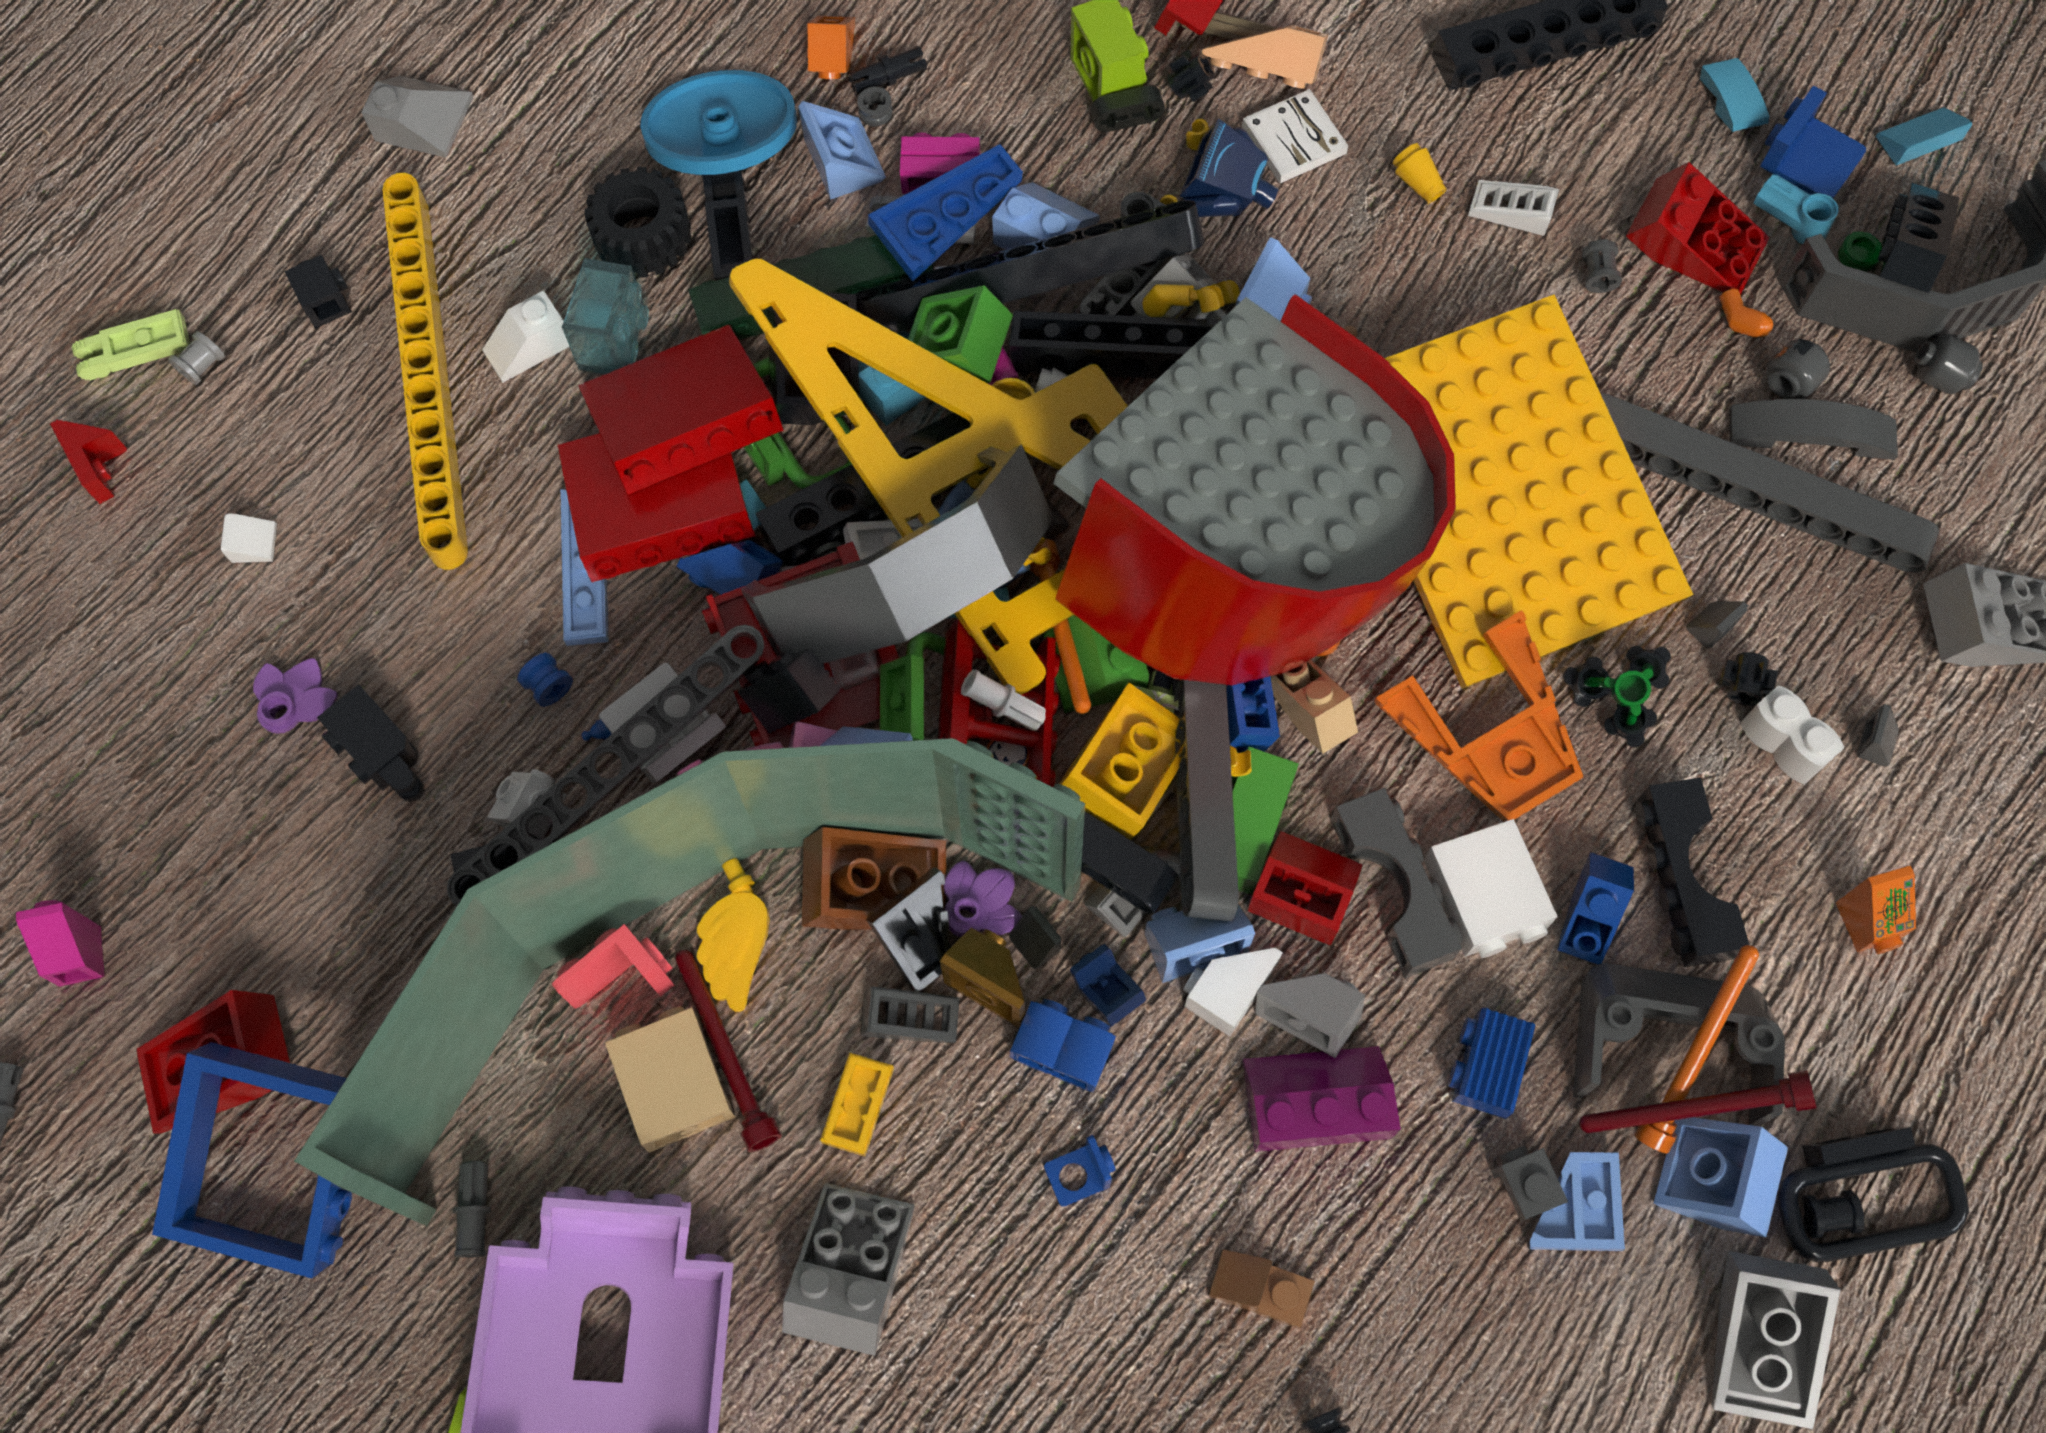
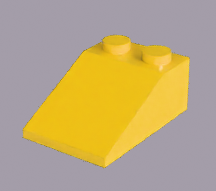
[1059,683,1185,840]

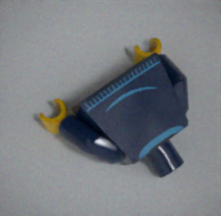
[1160,119,1279,217]

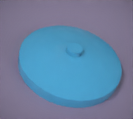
[640,70,797,175]

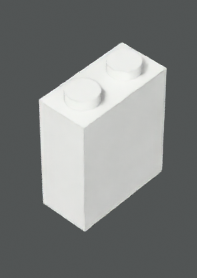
[1424,819,1557,958]

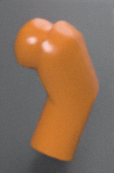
[1719,289,1773,337]

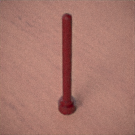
[675,949,782,1152]
[1579,1070,1817,1133]

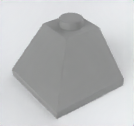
[361,76,474,158]

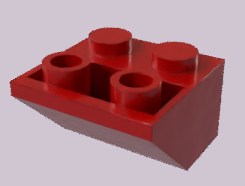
[1247,831,1363,946]

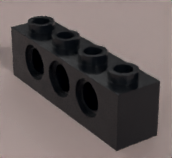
[1877,183,1959,293]

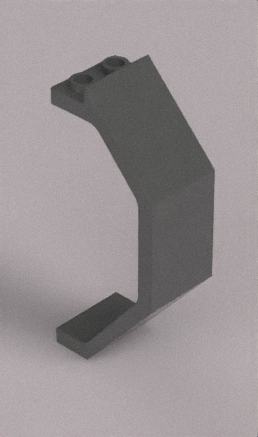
[740,444,1055,663]

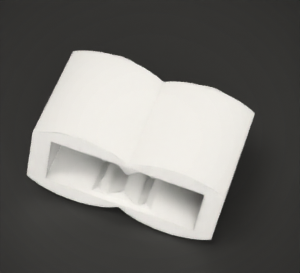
[1741,686,1844,784]

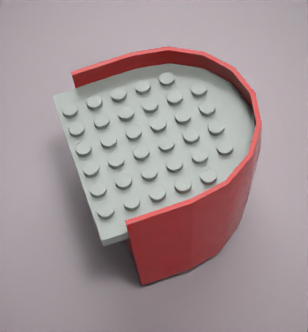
[1053,294,1456,686]

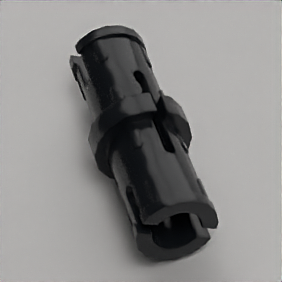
[848,46,927,96]

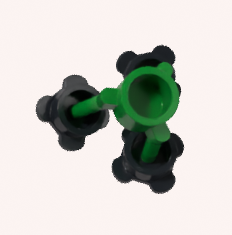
[1563,645,1671,747]

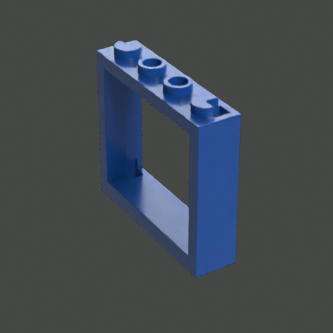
[152,1042,352,1278]

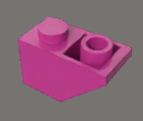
[16,900,105,987]

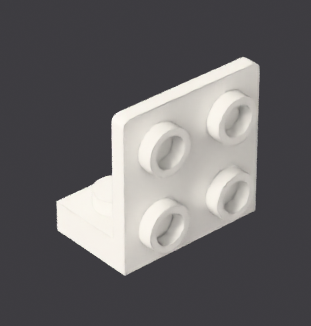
[599,663,726,783]

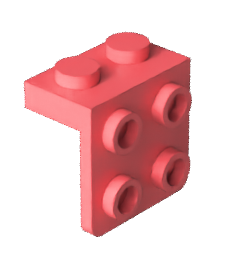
[552,924,675,1009]

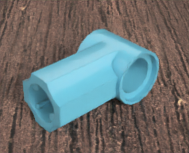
[1753,174,1838,245]

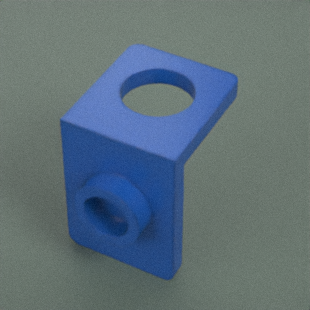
[1044,1135,1116,1207]

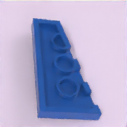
[868,144,1023,281]

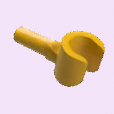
[1230,746,1252,777]

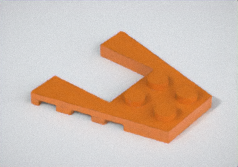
[1374,610,1584,822]

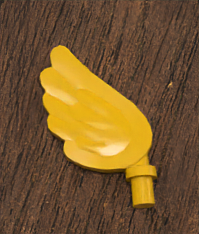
[696,858,770,1012]

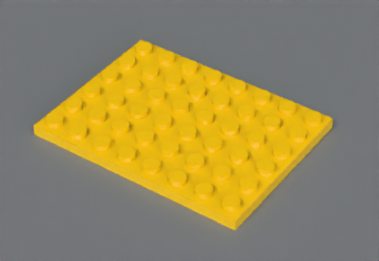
[1385,294,1694,689]

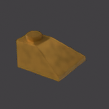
[940,927,1025,1029]

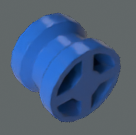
[517,652,573,707]

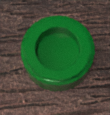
[1838,231,1882,272]

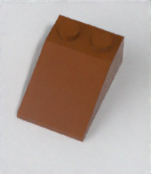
[802,827,946,930]

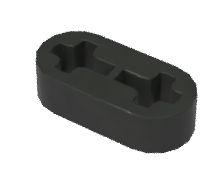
[1090,86,1165,132]

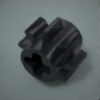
[1167,50,1215,102]
[1719,652,1778,705]

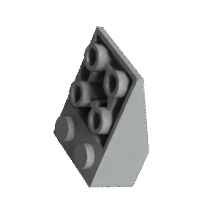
[1923,563,2046,667]
[782,1183,915,1356]

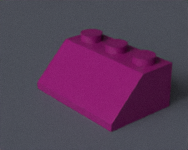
[1243,1046,1401,1152]

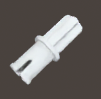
[961,669,1046,731]

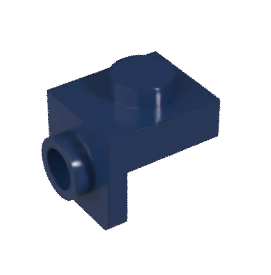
[1070,944,1147,1027]

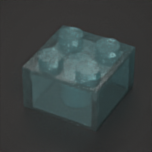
[562,258,649,374]

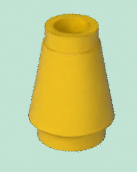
[1392,143,1447,204]

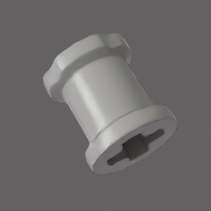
[168,331,225,385]

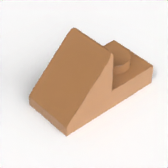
[1208,1249,1315,1329]

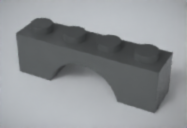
[1331,788,1463,979]

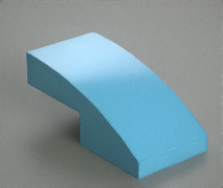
[1700,58,1770,132]

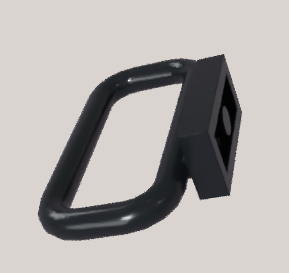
[1778,1127,1969,1262]

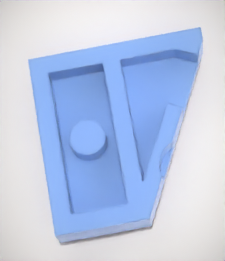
[1529,1152,1625,1251]

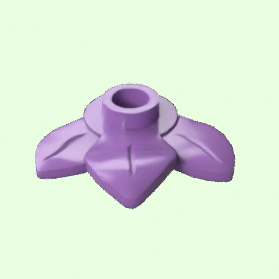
[253,658,338,734]
[943,861,1022,937]

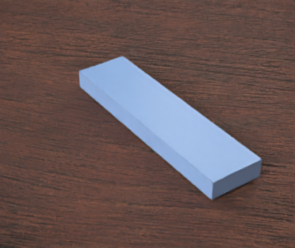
[560,489,609,646]

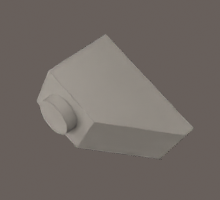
[1255,973,1365,1058]

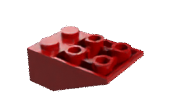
[1626,162,1770,295]

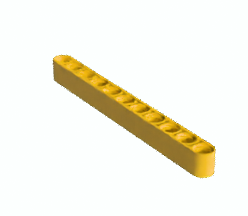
[382,173,468,570]

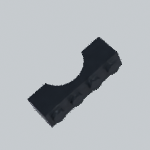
[1635,777,1750,967]

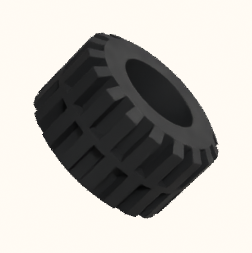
[584,167,691,278]

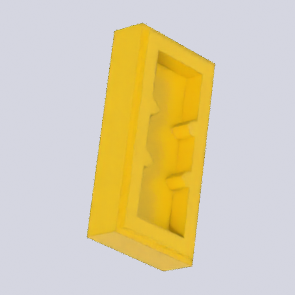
[820,1053,894,1157]

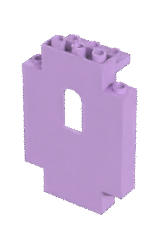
[460,1187,734,1433]

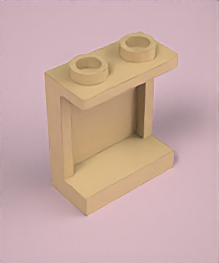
[605,1007,736,1153]

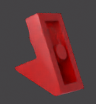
[50,420,127,504]

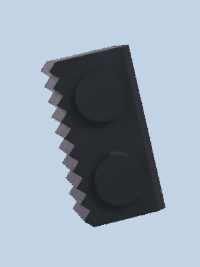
[738,648,840,733]

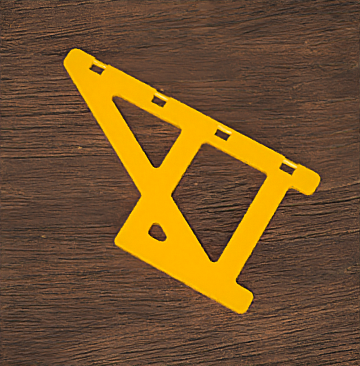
[729,258,1128,695]

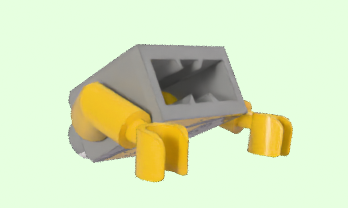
[1130,254,1240,318]

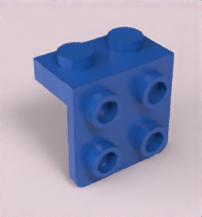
[1760,85,1866,199]

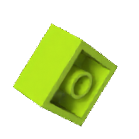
[1070,0,1149,102]

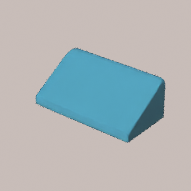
[1876,107,1973,166]

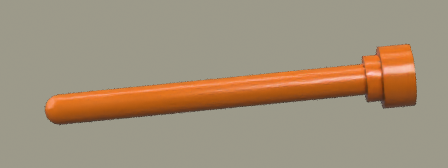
[1029,539,1091,714]
[1634,945,1759,1153]

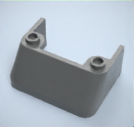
[1573,963,1785,1126]

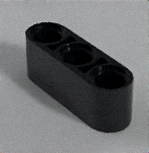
[1081,811,1179,915]

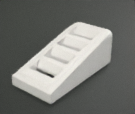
[1468,180,1559,236]

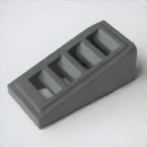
[861,986,960,1044]

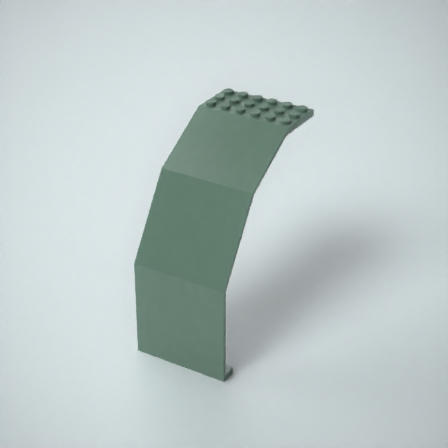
[294,738,1085,1226]

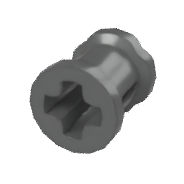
[1581,239,1622,293]

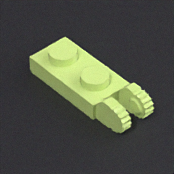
[72,309,190,381]

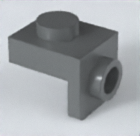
[1491,1145,1568,1221]

